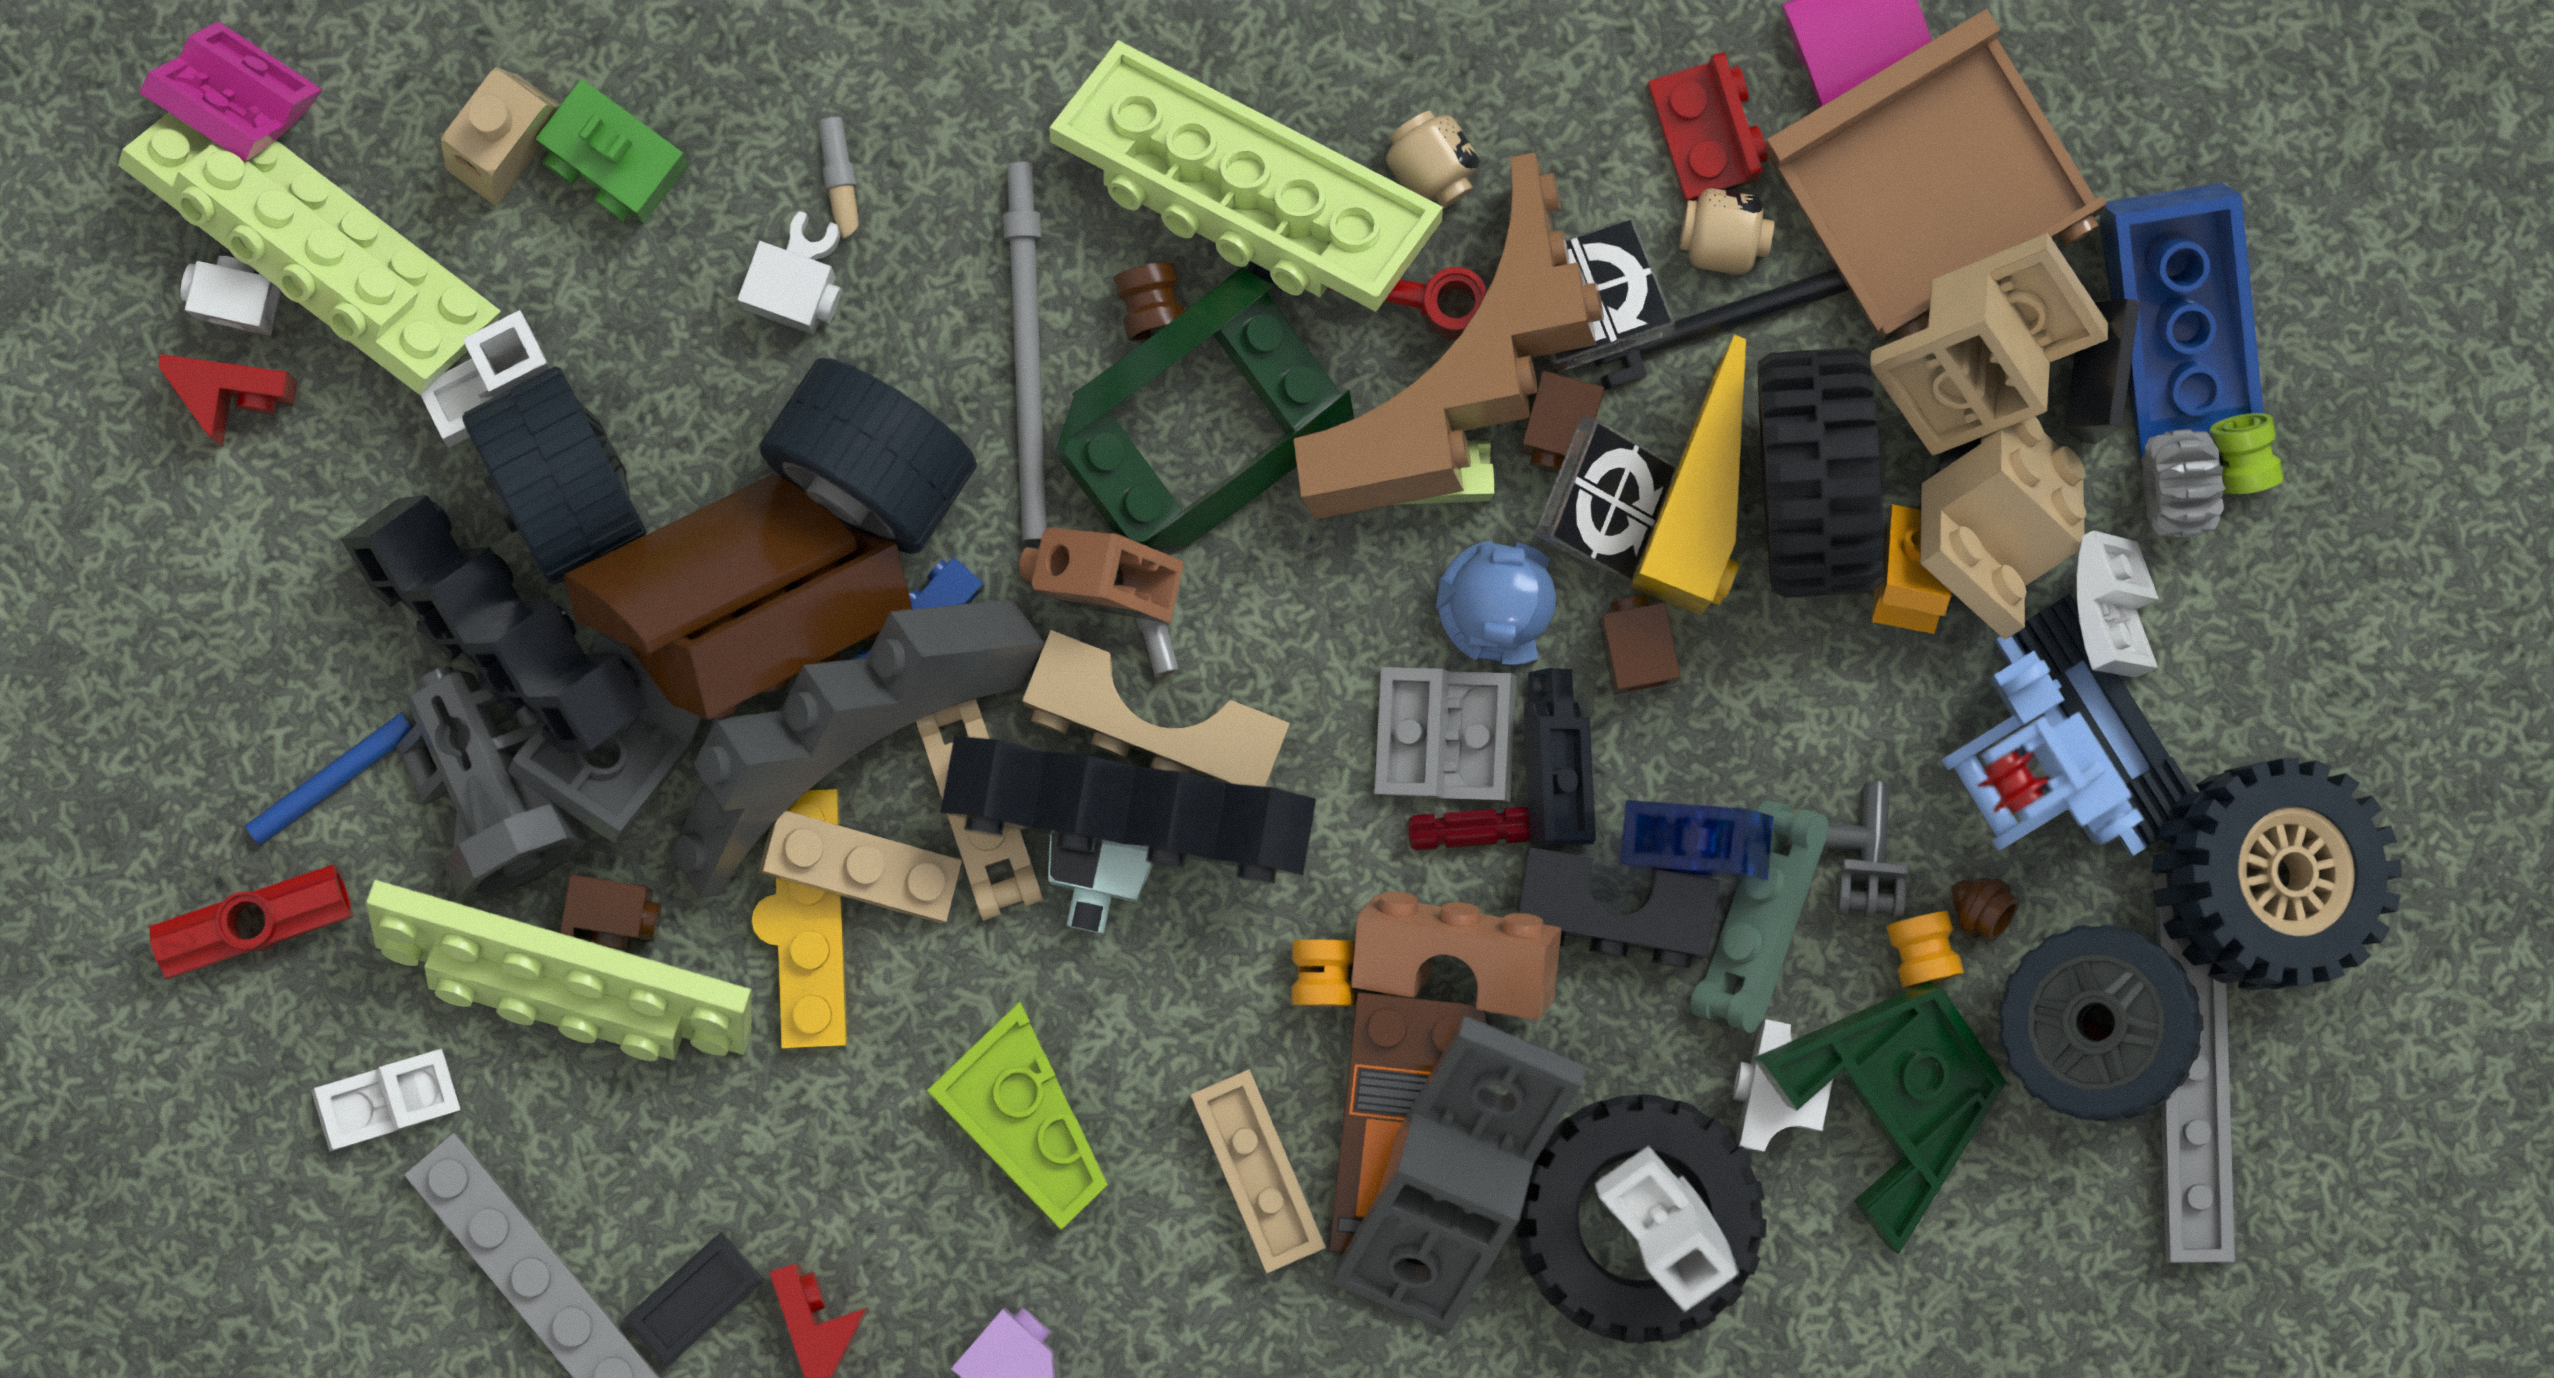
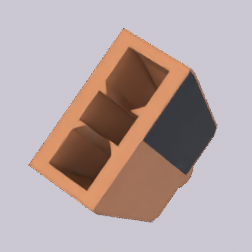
[1019,527,1184,624]

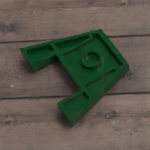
[1753,982,2007,1254]

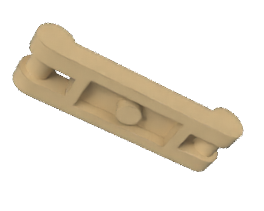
[916,699,1044,921]

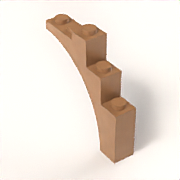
[1294,152,1604,520]

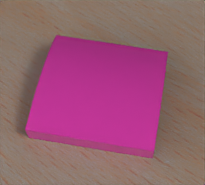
[1781,0,1932,108]
[139,21,322,162]

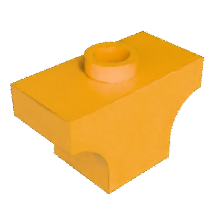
[1872,504,1951,634]

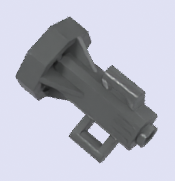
[396,667,588,900]

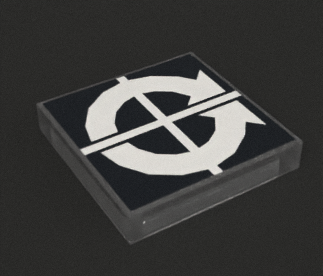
[1548,217,1676,373]
[1535,416,1678,583]

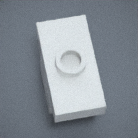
[1732,1019,1833,1152]

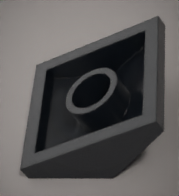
[2064,299,2140,444]

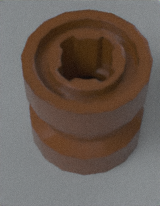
[1113,262,1185,341]

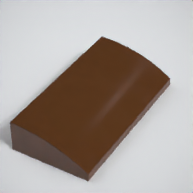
[564,474,858,654]

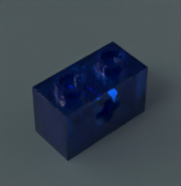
[1620,800,1774,880]

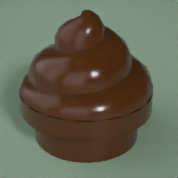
[1951,878,2020,942]

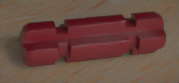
[1408,807,1530,850]

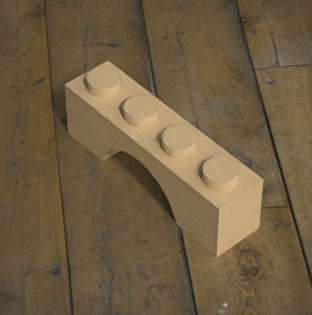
[1022,630,1290,787]

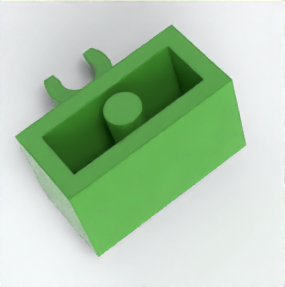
[535,78,689,224]

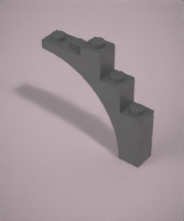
[670,599,1045,898]

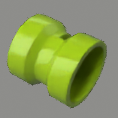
[2209,413,2284,494]

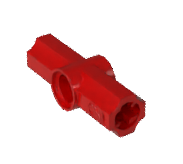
[148,864,353,979]

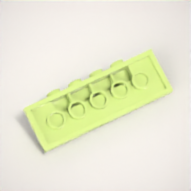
[1049,40,1443,312]
[118,112,501,395]
[366,880,752,1061]

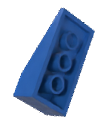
[2099,183,2264,462]

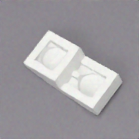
[311,1049,460,1152]

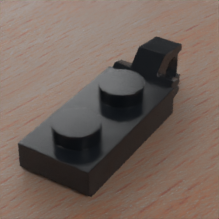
[1524,668,1596,846]

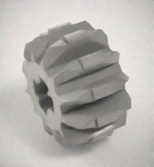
[2140,429,2225,538]

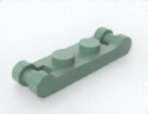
[1691,800,1829,1033]

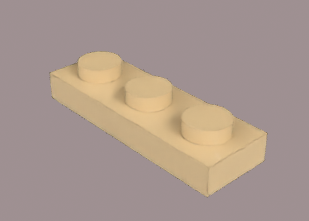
[758,811,962,924]
[1190,1069,1326,1273]

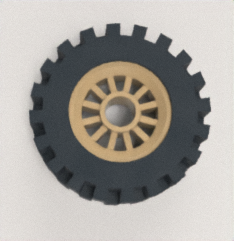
[2152,758,2402,990]

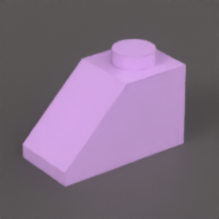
[951,1307,1055,1378]

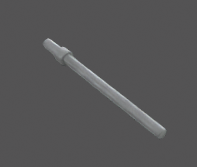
[1003,162,1047,542]

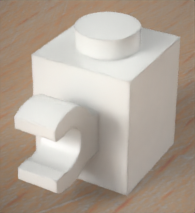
[737,211,842,335]

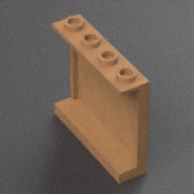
[1765,9,2107,343]

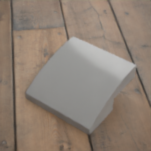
[1374,667,1517,802]

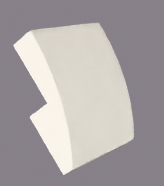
[2077,531,2159,677]

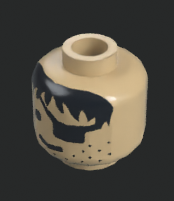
[1386,110,1480,209]
[1679,188,1774,275]

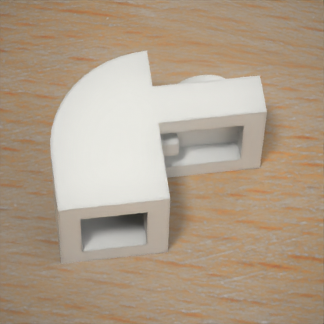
[420,310,550,448]
[1595,1146,1738,1311]

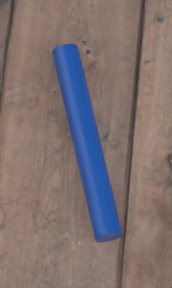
[245,712,413,846]

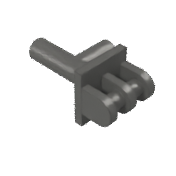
[1823,781,1909,920]

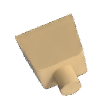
[441,67,560,207]

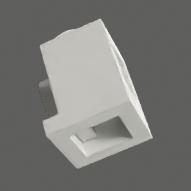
[180,256,282,336]

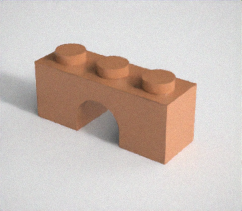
[1351,891,1562,1021]

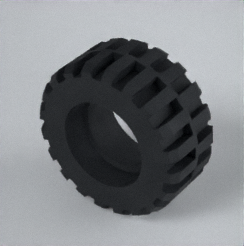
[1757,347,1884,598]
[1515,1094,1767,1344]

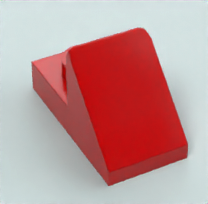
[158,354,298,447]
[770,1263,869,1378]

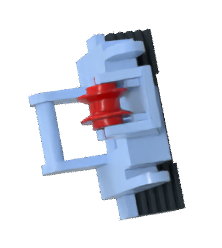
[1941,594,2195,856]

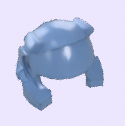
[1435,540,1557,666]

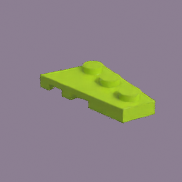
[927,1002,1108,1231]

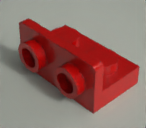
[1647,52,1768,203]

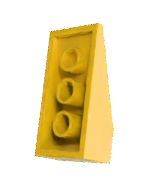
[1630,335,1746,616]

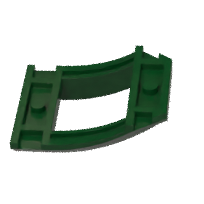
[1052,267,1354,549]

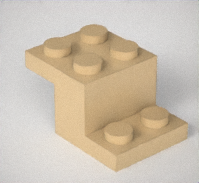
[1870,233,2108,456]
[1920,416,2086,640]

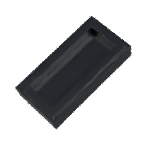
[624,1232,765,1367]

